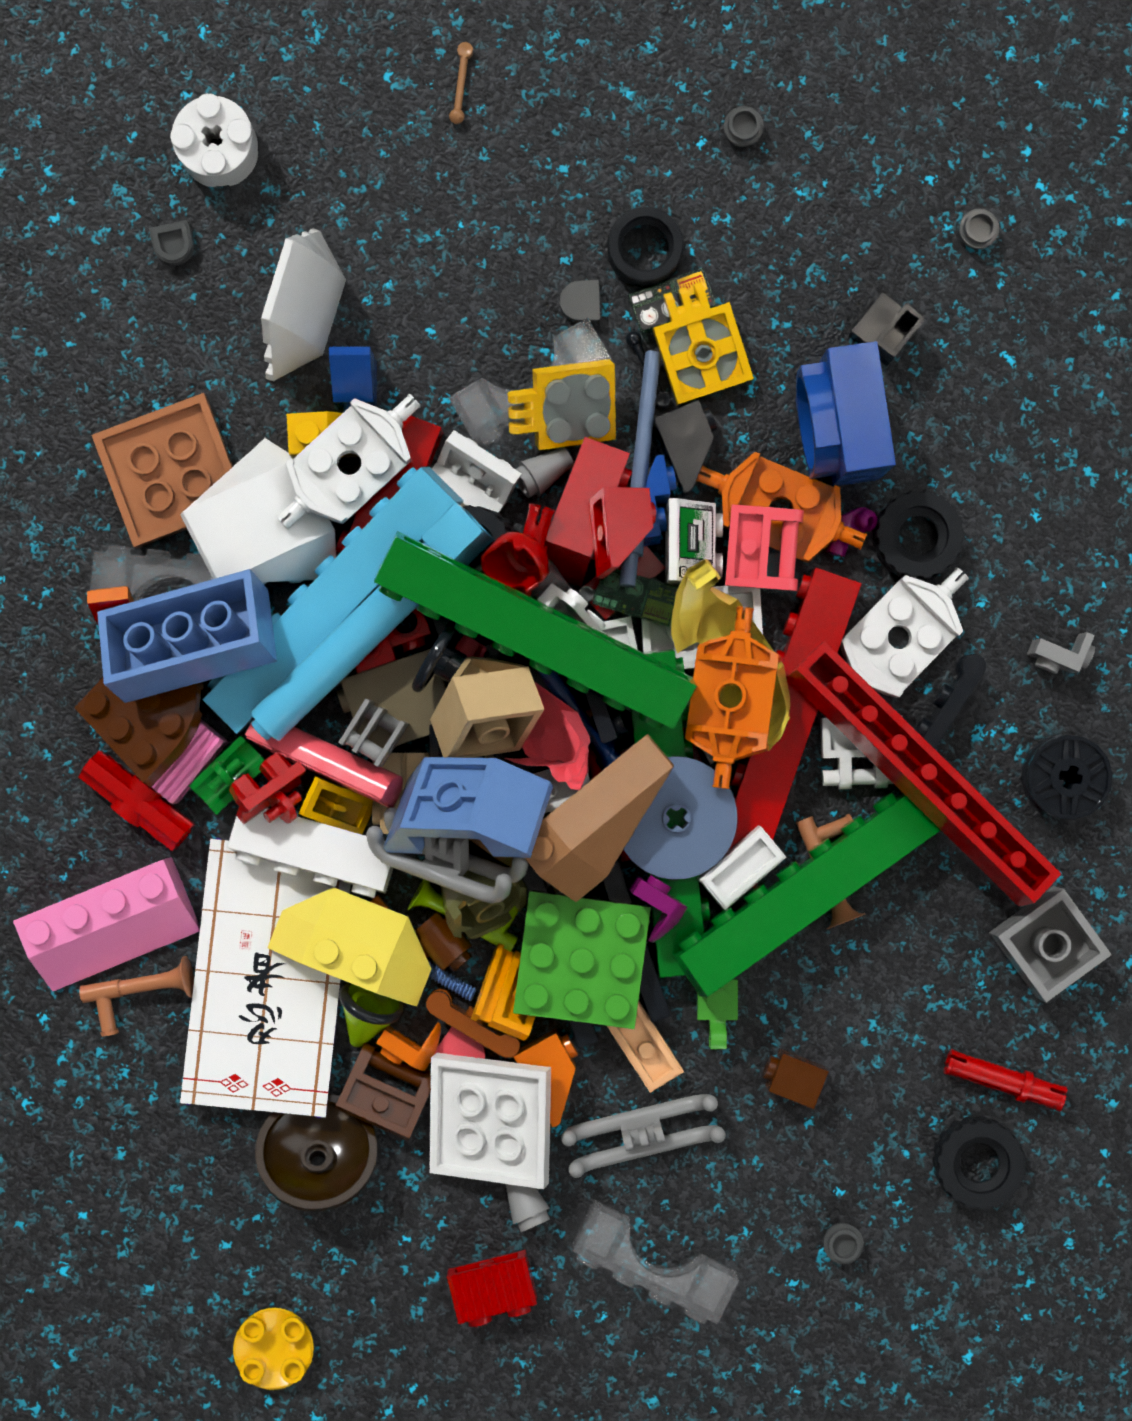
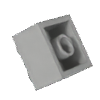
[989,886,1112,1003]

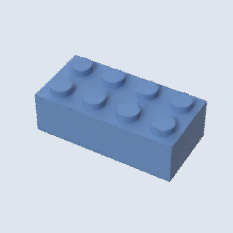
[97,569,277,703]

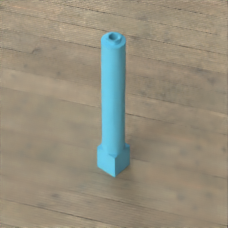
[251,503,494,741]

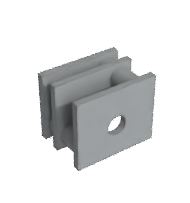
[338,698,409,767]

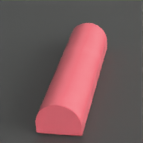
[245,719,403,808]

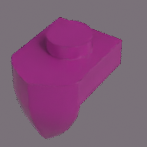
[629,875,688,942]

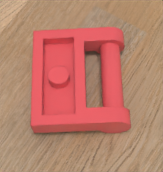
[725,504,804,591]

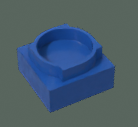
[795,341,896,487]

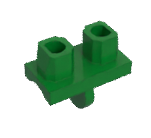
[189,735,265,815]

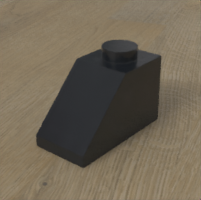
[653,400,717,497]

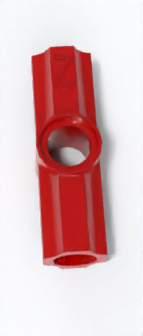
[78,750,195,851]

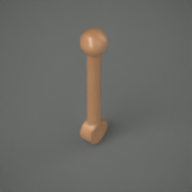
[449,42,473,124]

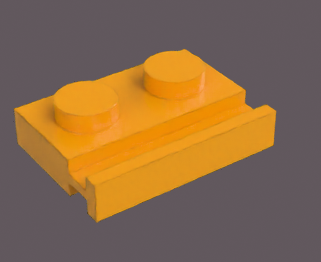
[471,944,536,1041]

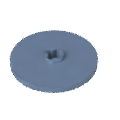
[623,756,737,879]

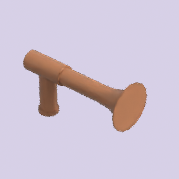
[796,814,865,929]
[79,956,194,1037]

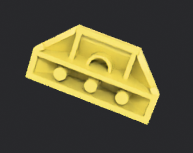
[267,887,432,1007]

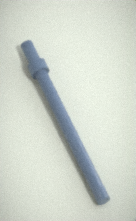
[619,351,661,588]

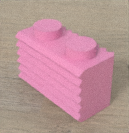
[152,719,229,804]

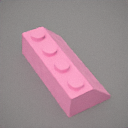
[13,857,200,991]

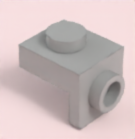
[1026,632,1095,674]

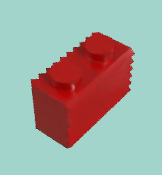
[447,1250,537,1327]

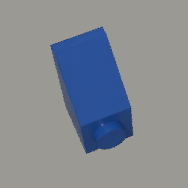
[329,347,377,413]

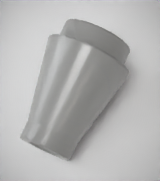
[515,447,574,498]
[505,1184,550,1232]

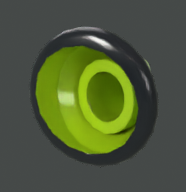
[339,982,405,1048]

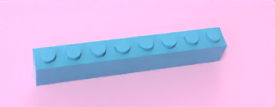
[203,467,464,734]

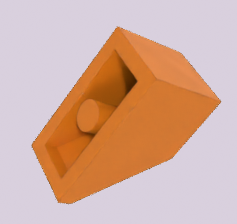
[514,1029,579,1128]

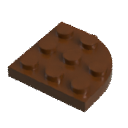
[74,678,204,787]

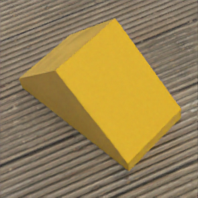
[298,776,373,835]

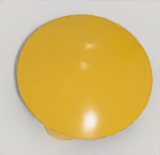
[233,1308,314,1390]

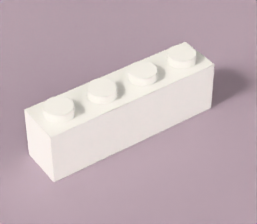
[227,808,393,898]

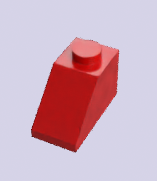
[589,487,656,578]

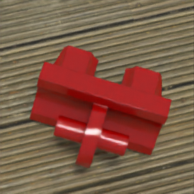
[229,752,306,824]

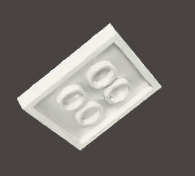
[430,1053,551,1189]

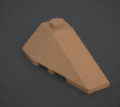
[525,734,674,902]

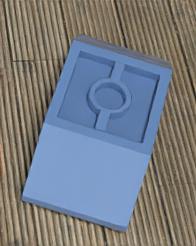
[383,757,553,858]

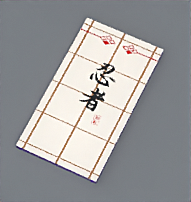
[180,838,351,1118]

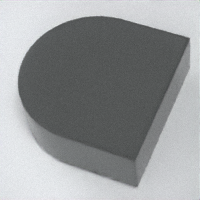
[149,220,194,266]
[560,280,600,323]

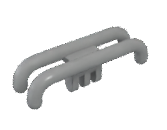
[366,807,528,903]
[561,1094,726,1178]

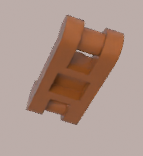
[426,988,521,1058]

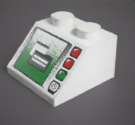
[665,498,723,587]

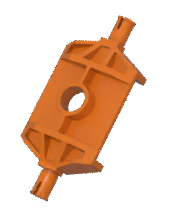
[696,452,867,563]
[685,606,781,789]

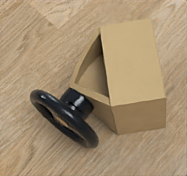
[412,620,545,758]

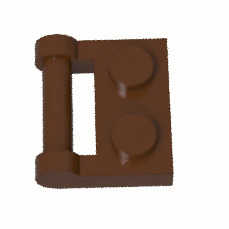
[335,1043,431,1141]

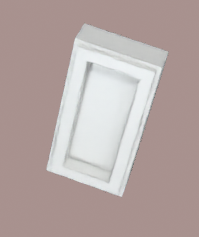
[697,825,786,910]

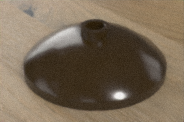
[255,1093,378,1212]

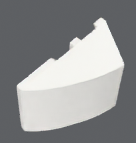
[261,228,346,381]
[180,438,336,584]

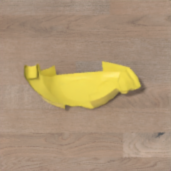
[671,559,790,751]

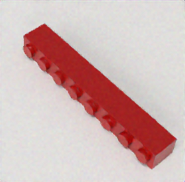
[727,568,862,888]
[786,641,1061,906]

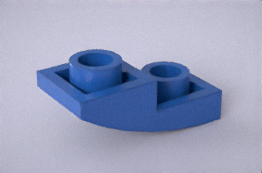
[644,455,676,546]

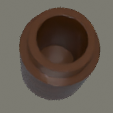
[415,912,473,972]

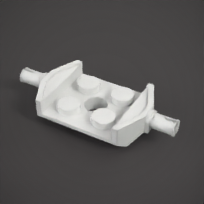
[276,394,421,530]
[840,567,969,698]

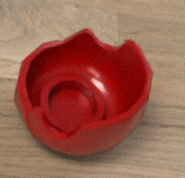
[481,532,549,593]

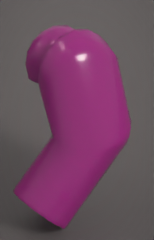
[826,507,878,557]

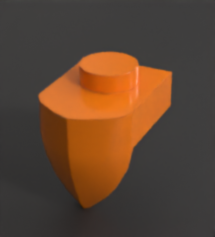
[376,1022,441,1071]

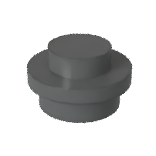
[724,106,764,147]
[959,209,999,250]
[823,1223,864,1264]

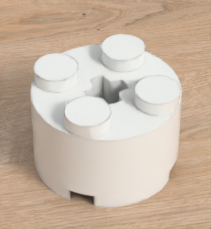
[170,93,258,187]

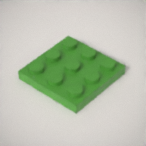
[513,890,651,1029]

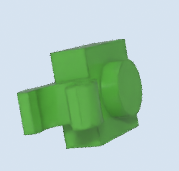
[697,979,738,1049]

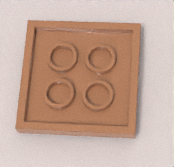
[91,393,233,549]

